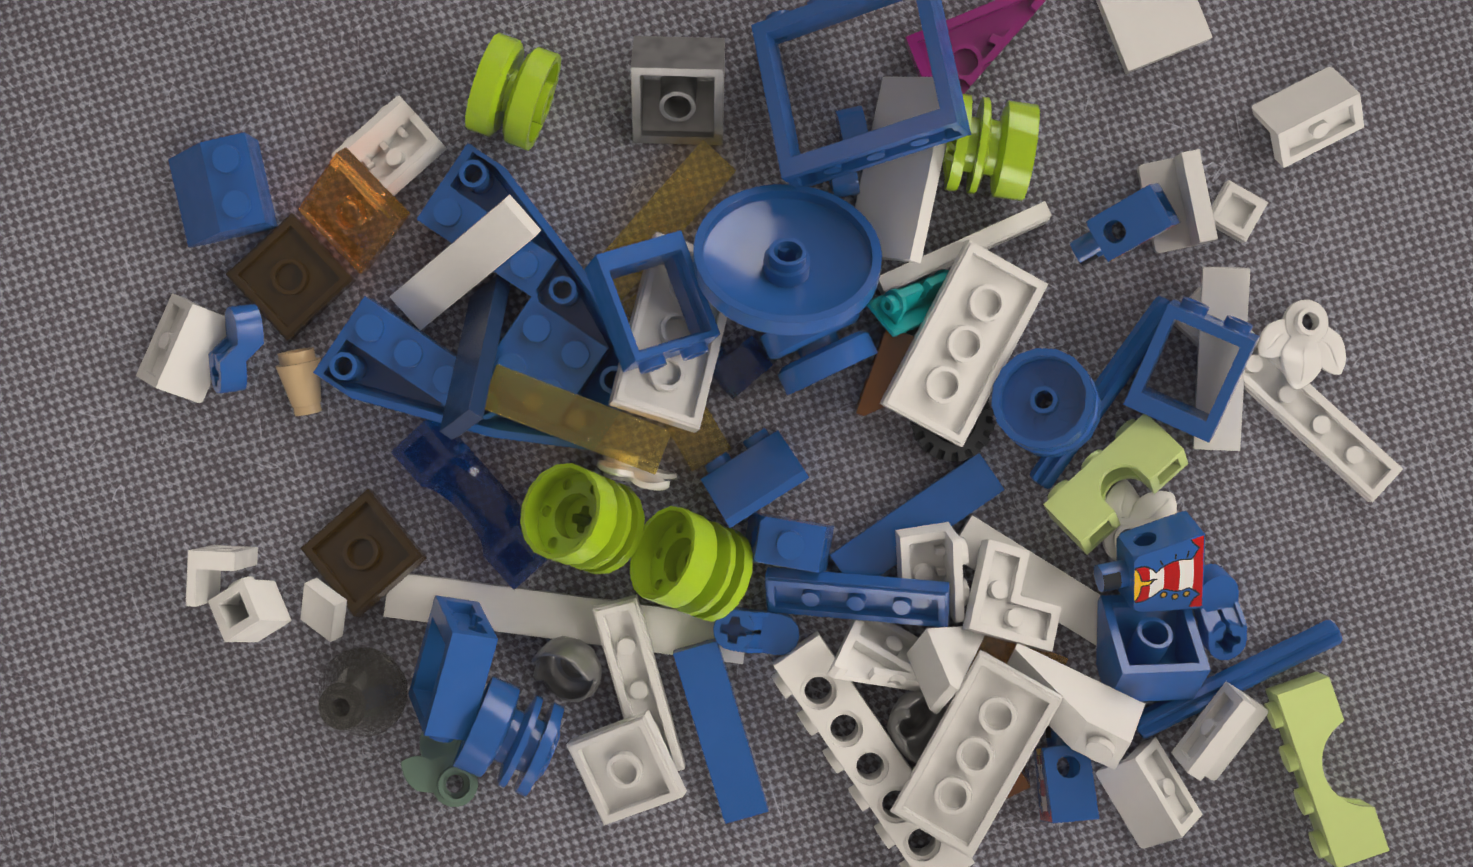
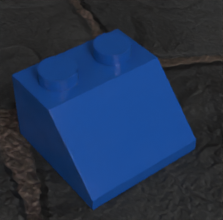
[168,132,278,248]
[701,428,809,528]
[1096,595,1211,701]

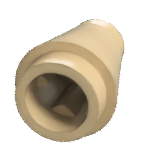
[275,347,322,416]

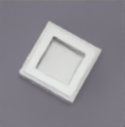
[1211,180,1268,243]
[300,578,347,642]

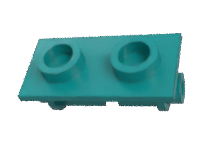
[866,269,949,337]

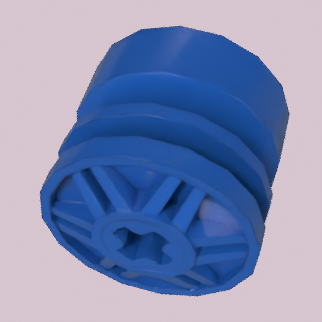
[453,676,564,797]

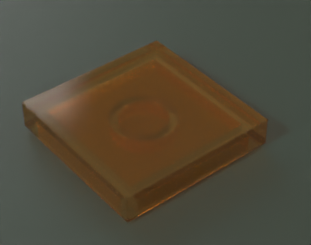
[298,147,411,274]

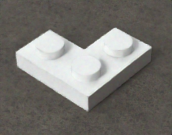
[962,539,1062,652]

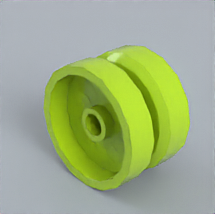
[465,33,561,151]

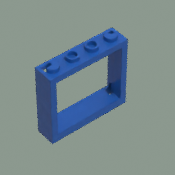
[751,0,971,188]

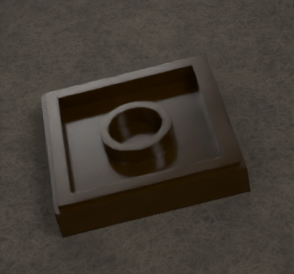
[226,213,356,341]
[300,489,427,618]

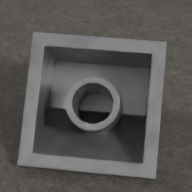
[631,36,725,145]

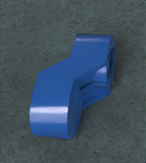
[829,105,868,198]
[208,304,264,394]
[1193,564,1247,660]
[713,607,799,655]

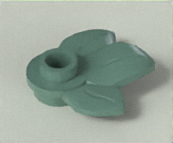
[401,731,478,807]

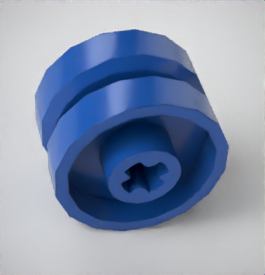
[760,313,878,396]
[991,348,1101,457]

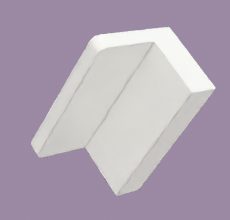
[1252,67,1364,168]
[1137,149,1218,254]
[136,293,226,403]
[186,545,258,607]
[1171,682,1268,781]
[1096,737,1203,848]

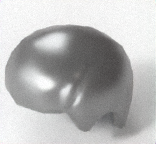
[531,636,602,702]
[887,690,948,763]

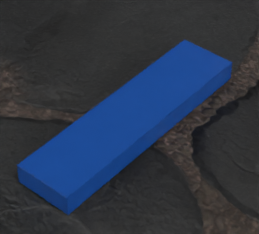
[829,453,1005,576]
[765,567,950,628]
[673,638,769,824]

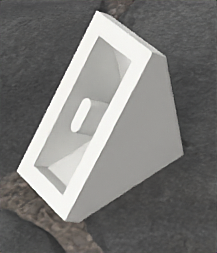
[906,626,985,714]

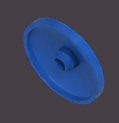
[693,184,882,335]

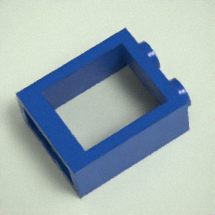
[584,230,720,374]
[1123,296,1260,443]
[408,595,498,743]

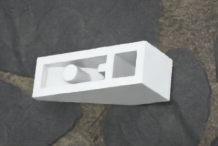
[1007,643,1145,770]

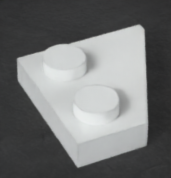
[827,620,921,691]

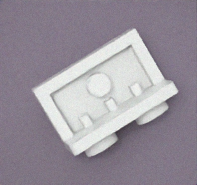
[332,96,447,209]
[895,522,970,623]

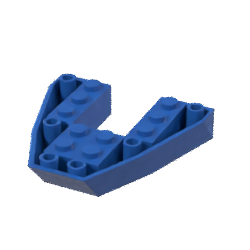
[313,143,622,451]

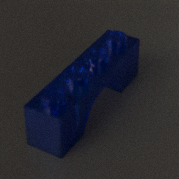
[391,420,550,590]

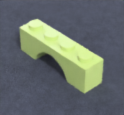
[1264,672,1390,867]

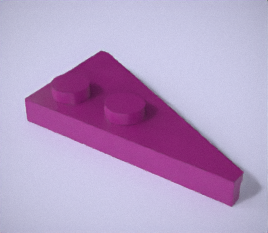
[904,0,1046,94]

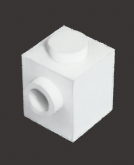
[208,576,292,642]

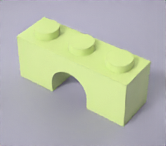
[1043,414,1188,555]

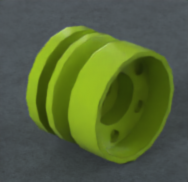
[942,94,1040,201]
[520,463,645,574]
[630,506,753,622]

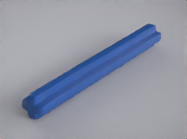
[1030,296,1171,489]
[1136,620,1343,738]

